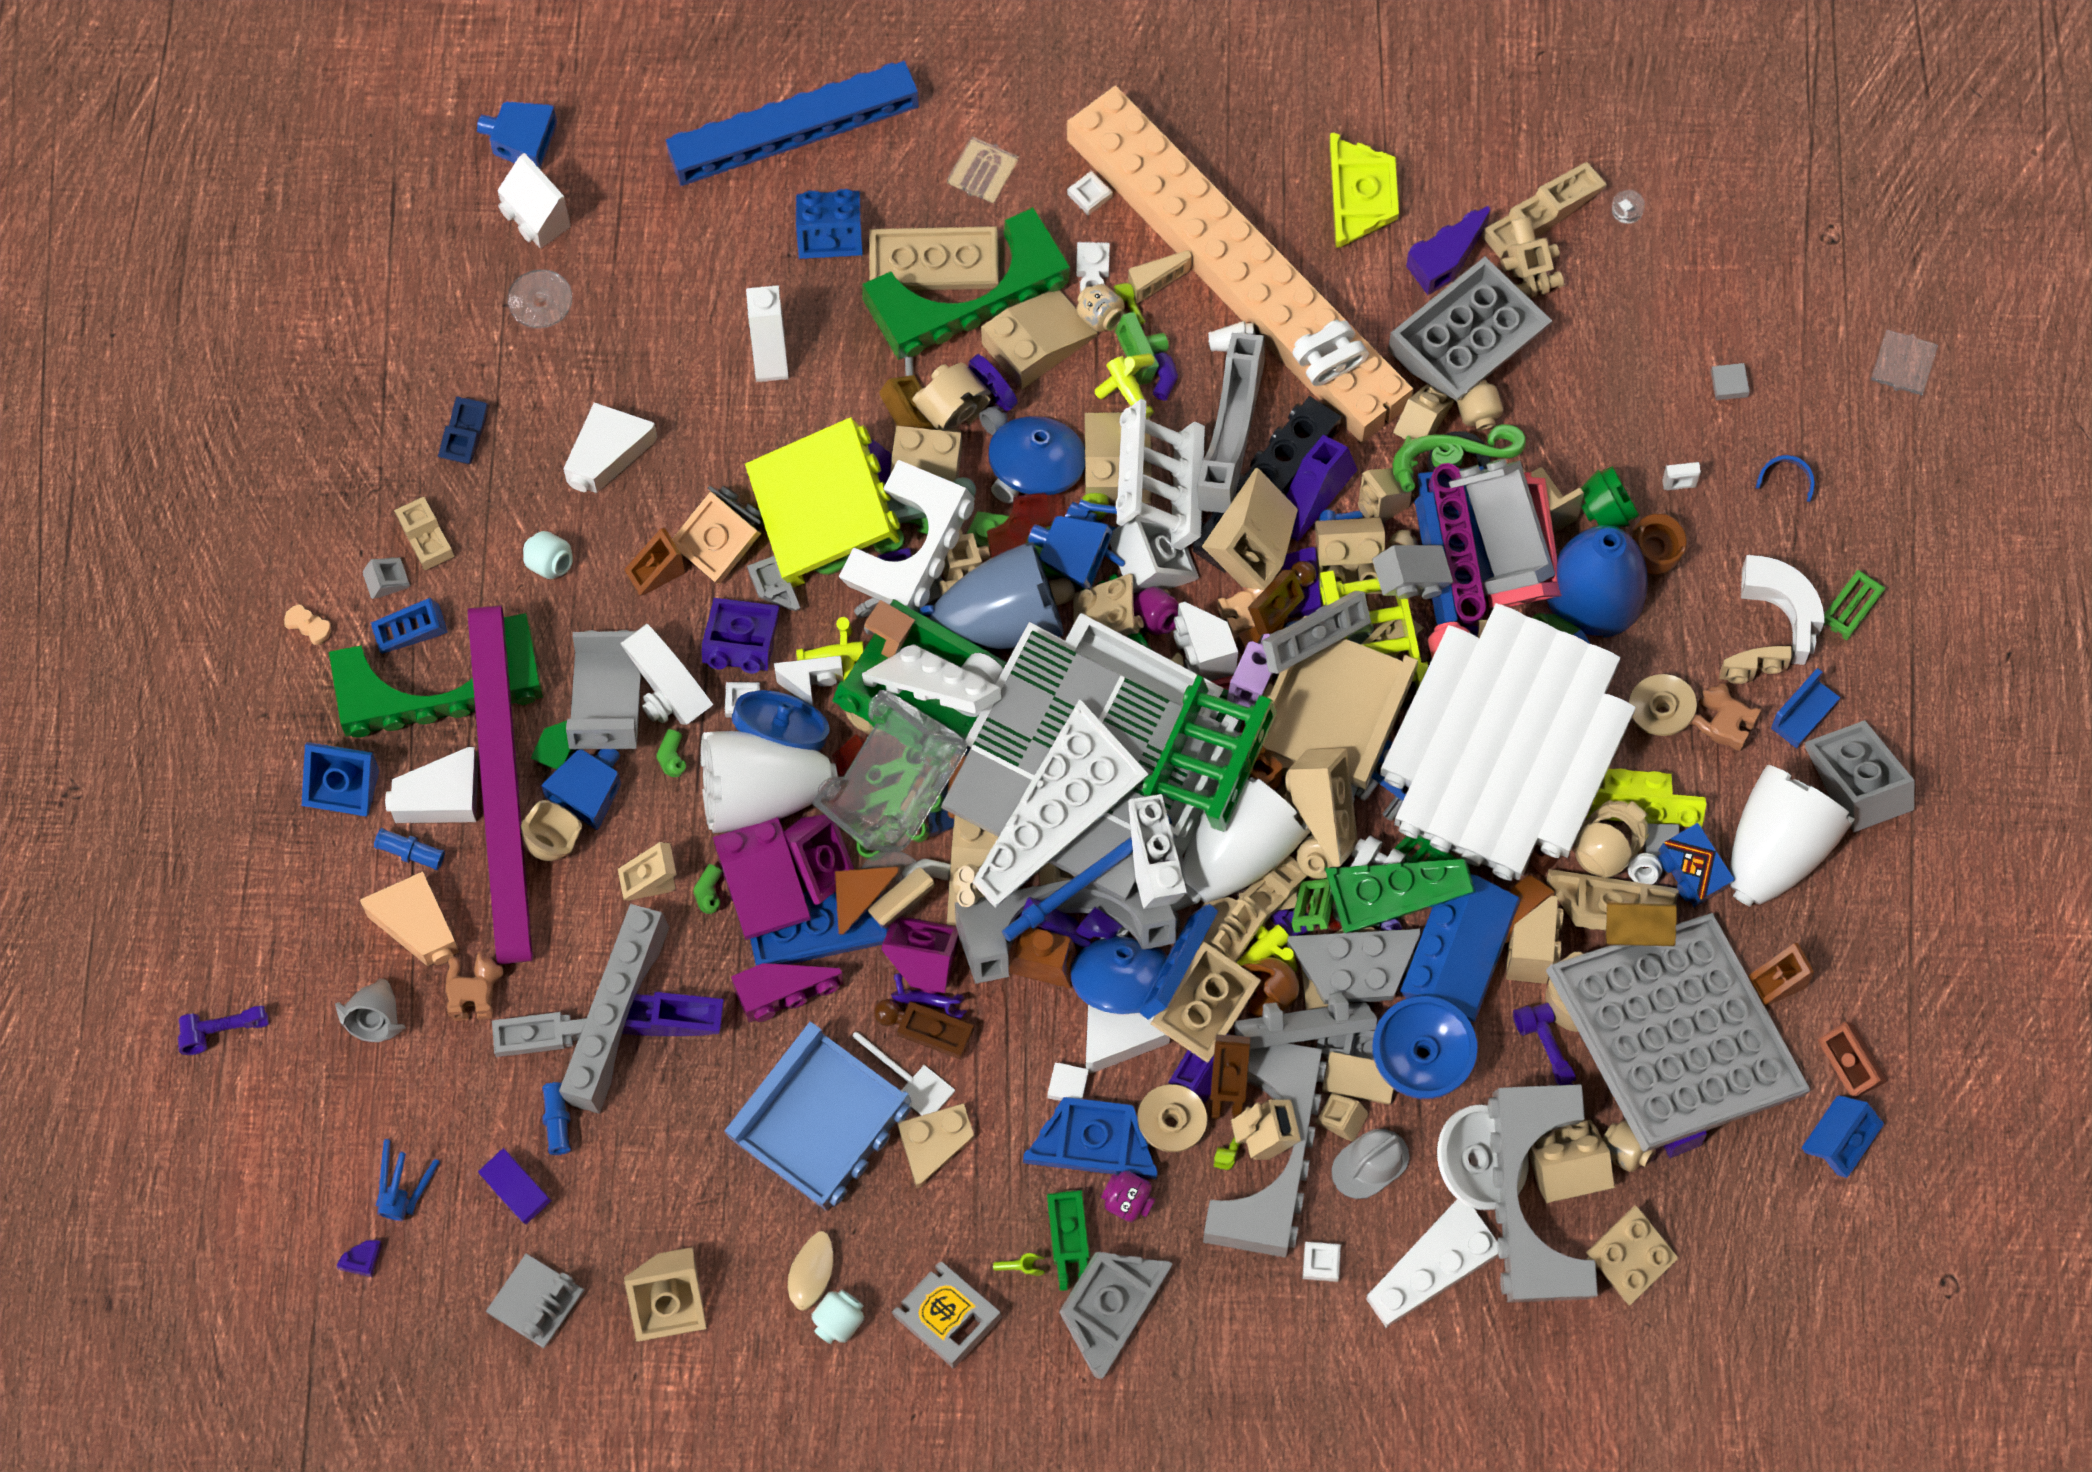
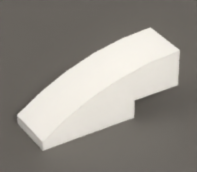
[620,624,713,725]

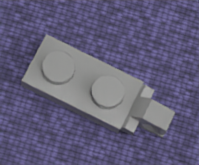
[492,1012,586,1057]

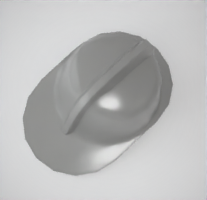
[1332,1129,1409,1199]

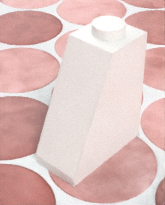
[746,285,789,382]
[564,403,657,493]
[385,747,479,823]
[1086,1005,1170,1073]

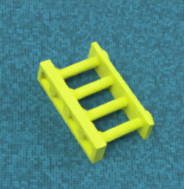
[1319,571,1428,691]

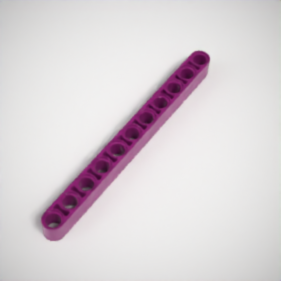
[468,605,533,965]

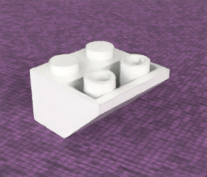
[1173,602,1238,681]

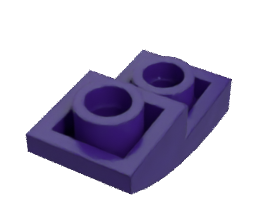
[478,1148,551,1225]

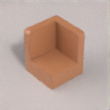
[864,600,915,658]

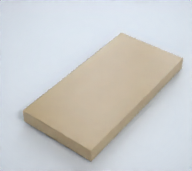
[869,227,998,290]

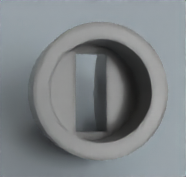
[979,406,1008,435]

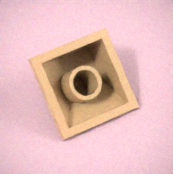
[624,1247,706,1342]

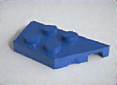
[1023,1097,1157,1180]

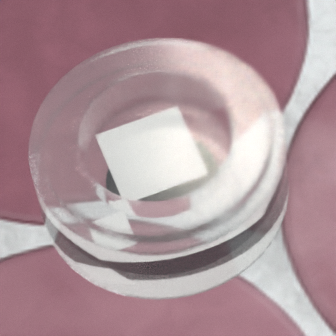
[1612,190,1645,223]

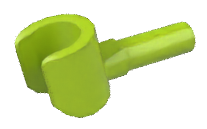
[1114,283,1145,325]
[1214,1137,1241,1170]
[993,1253,1044,1276]

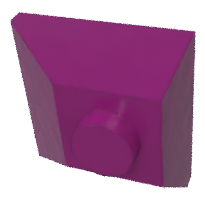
[783,813,854,905]
[882,916,959,994]

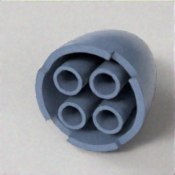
[928,542,1064,649]

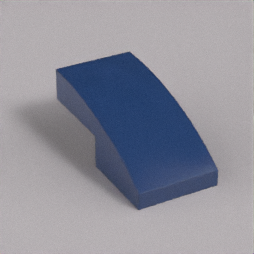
[438,396,490,465]

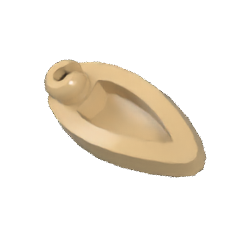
[788,1231,833,1310]

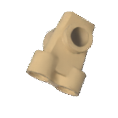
[953,864,983,907]

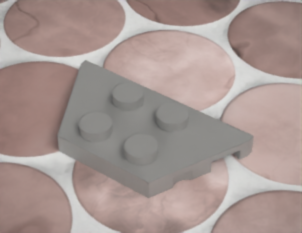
[1287,929,1420,1004]
[1059,1252,1172,1379]

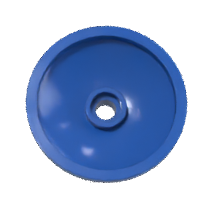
[988,416,1085,496]
[1071,935,1168,1014]
[1372,996,1477,1099]

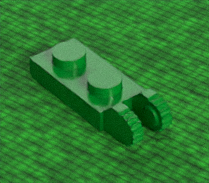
[1047,1190,1089,1291]

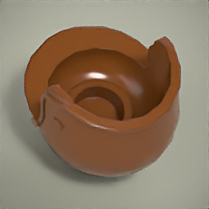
[1631,514,1687,575]
[1241,958,1299,1017]

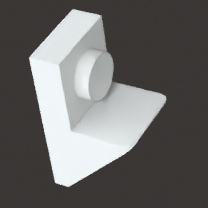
[774,656,844,706]

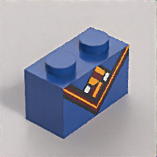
[1658,823,1735,908]

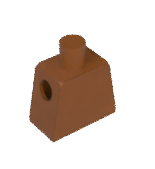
[1009,927,1078,988]

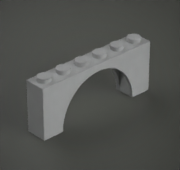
[955,879,1176,984]
[1203,1043,1327,1257]
[1488,1085,1597,1303]

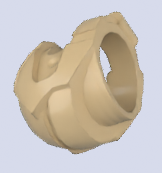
[1572,800,1649,879]

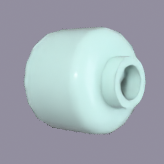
[523,531,573,579]
[812,1289,864,1344]

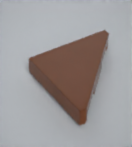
[835,867,899,935]

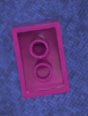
[713,817,811,940]

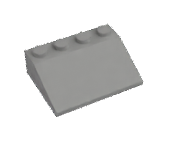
[1388,257,1552,401]

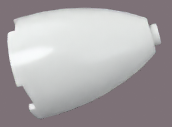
[701,731,837,833]
[1730,765,1855,907]
[1182,777,1311,904]

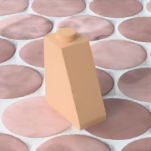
[360,872,459,966]

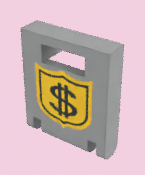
[892,1261,1002,1369]

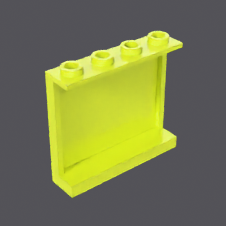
[745,417,900,588]

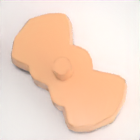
[284,605,331,645]

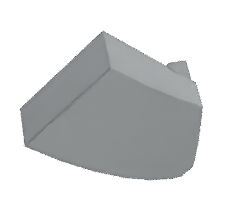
[747,556,800,612]

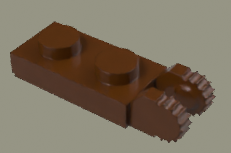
[1210,1034,1250,1119]

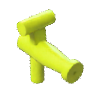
[1095,353,1154,419]
[796,617,864,681]
[1236,924,1297,972]

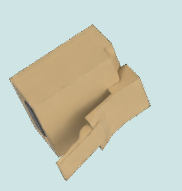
[1231,1100,1301,1160]

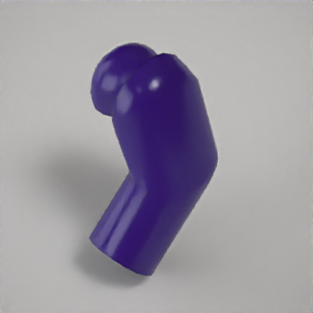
[1152,352,1178,401]

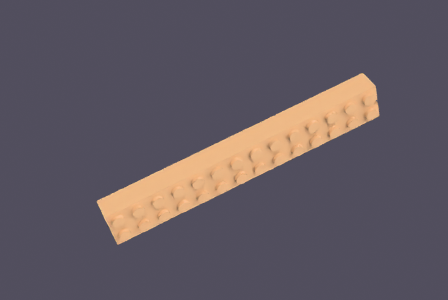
[1067,85,1413,444]

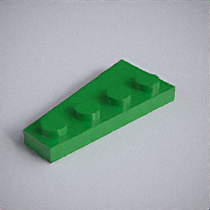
[1325,859,1476,933]

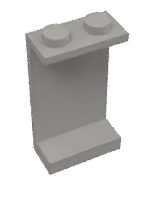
[1449,458,1555,596]
[566,630,641,749]

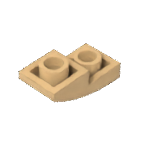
[1719,646,1791,684]

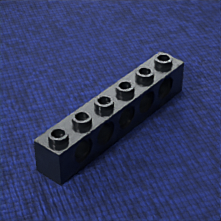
[1193,395,1341,573]

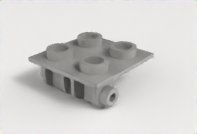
[486,1254,584,1349]

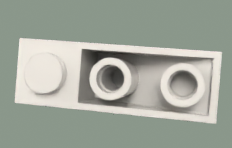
[1128,794,1187,909]

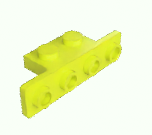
[1586,768,1706,827]

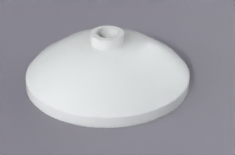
[1437,1105,1528,1210]

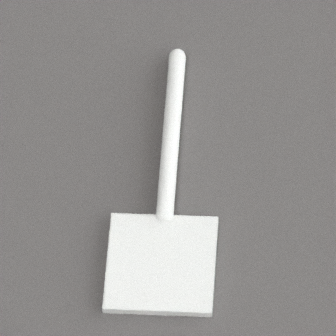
[853,1032,955,1116]

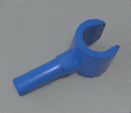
[1317,510,1362,521]

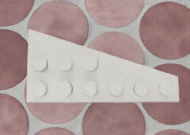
[972,699,1149,908]

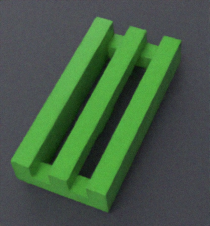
[1824,570,1885,641]
[1291,879,1334,933]

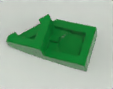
[530,720,573,770]

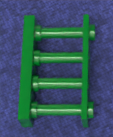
[1143,675,1277,832]

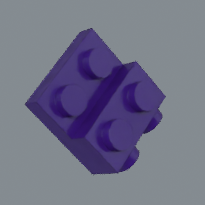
[702,598,779,674]

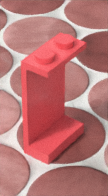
[1487,472,1561,608]

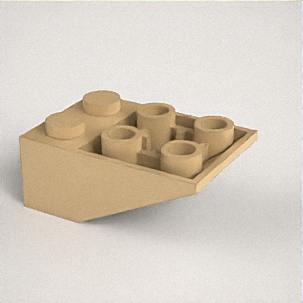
[1202,468,1298,590]

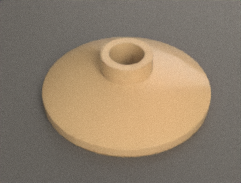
[1629,674,1697,736]
[1138,1084,1207,1152]

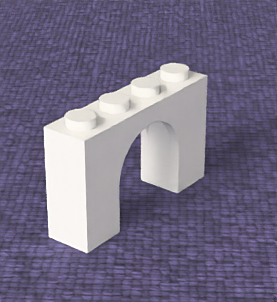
[839,460,975,612]

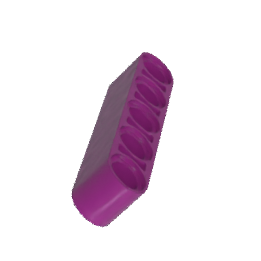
[1429,463,1486,627]

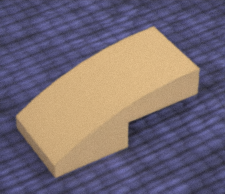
[394,497,454,571]
[1239,855,1308,925]

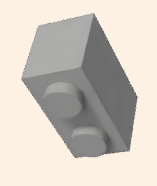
[1372,545,1453,599]

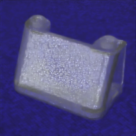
[812,690,967,852]

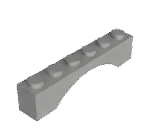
[1197,332,1265,513]
[559,904,669,1114]

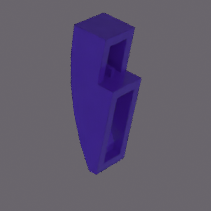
[622,992,724,1036]

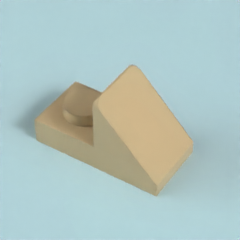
[618,842,677,901]

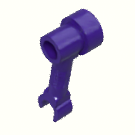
[1513,1002,1576,1086]
[177,1006,269,1055]

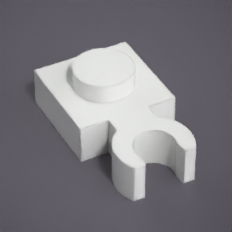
[1077,242,1109,293]

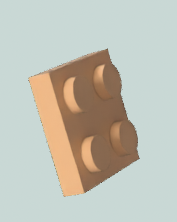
[672,491,761,585]

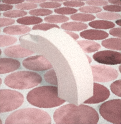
[1741,555,1824,665]

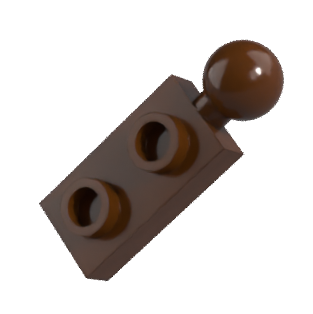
[1248,561,1316,635]
[874,999,974,1060]

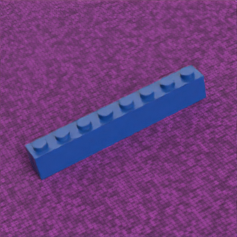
[666,61,919,186]

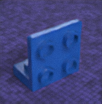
[796,189,862,259]

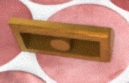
[880,375,939,430]
[1606,902,1677,946]

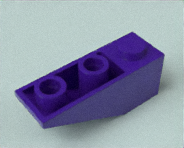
[1406,206,1491,295]
[1286,435,1358,541]

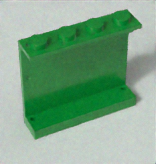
[832,599,1007,767]

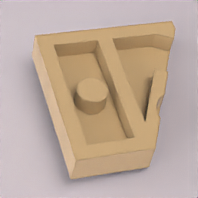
[897,1104,974,1188]

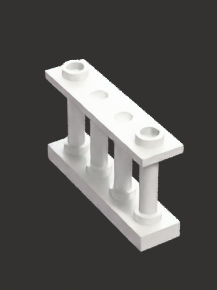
[1116,399,1205,550]

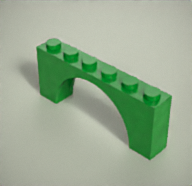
[862,207,1070,360]
[329,613,543,738]

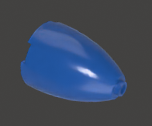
[1547,525,1648,638]

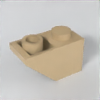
[1393,384,1455,440]
[1358,468,1412,523]

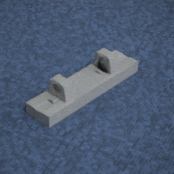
[1262,591,1371,673]
[1234,992,1377,1049]

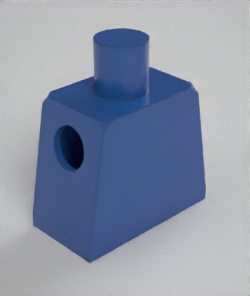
[477,101,557,169]
[1028,516,1113,590]
[542,749,621,830]

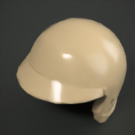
[521,800,582,861]

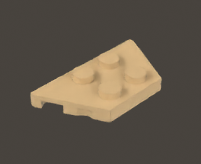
[1546,869,1679,930]

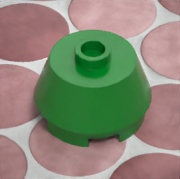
[1581,466,1639,528]

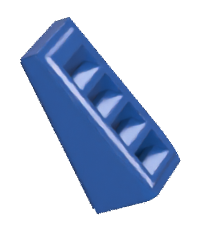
[371,598,448,654]

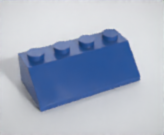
[1401,875,1521,1022]

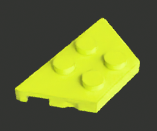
[1329,133,1399,247]

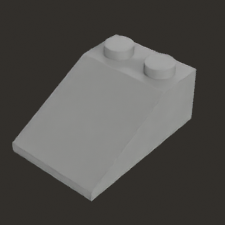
[1805,720,1915,832]

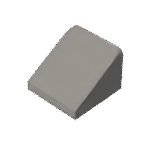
[363,557,410,599]

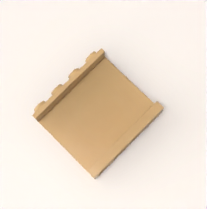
[1263,616,1418,790]

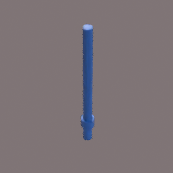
[1002,814,1173,942]

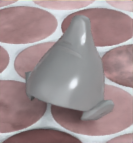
[335,978,406,1042]

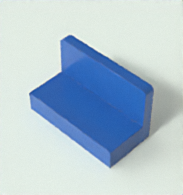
[1771,668,1840,749]
[1802,1095,1884,1178]

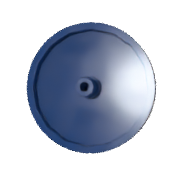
[732,690,829,752]

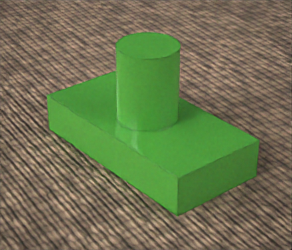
[1115,312,1168,385]

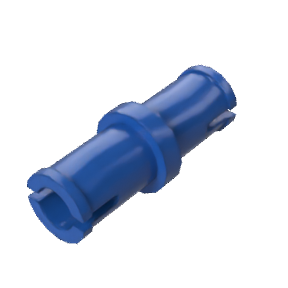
[374,828,445,871]
[542,1082,571,1155]

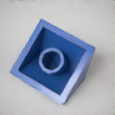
[301,742,380,817]

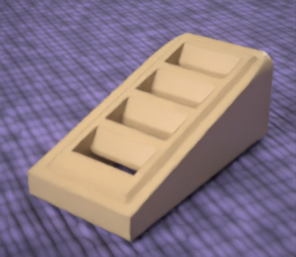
[1128,251,1191,303]

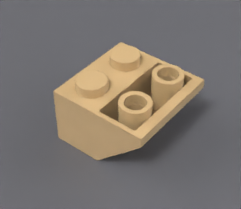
[1315,518,1385,597]
[1506,896,1563,984]
[1528,1120,1614,1203]

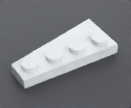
[862,644,1002,714]
[1366,1199,1499,1328]

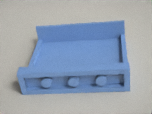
[725,1021,912,1211]

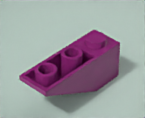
[731,963,844,1023]

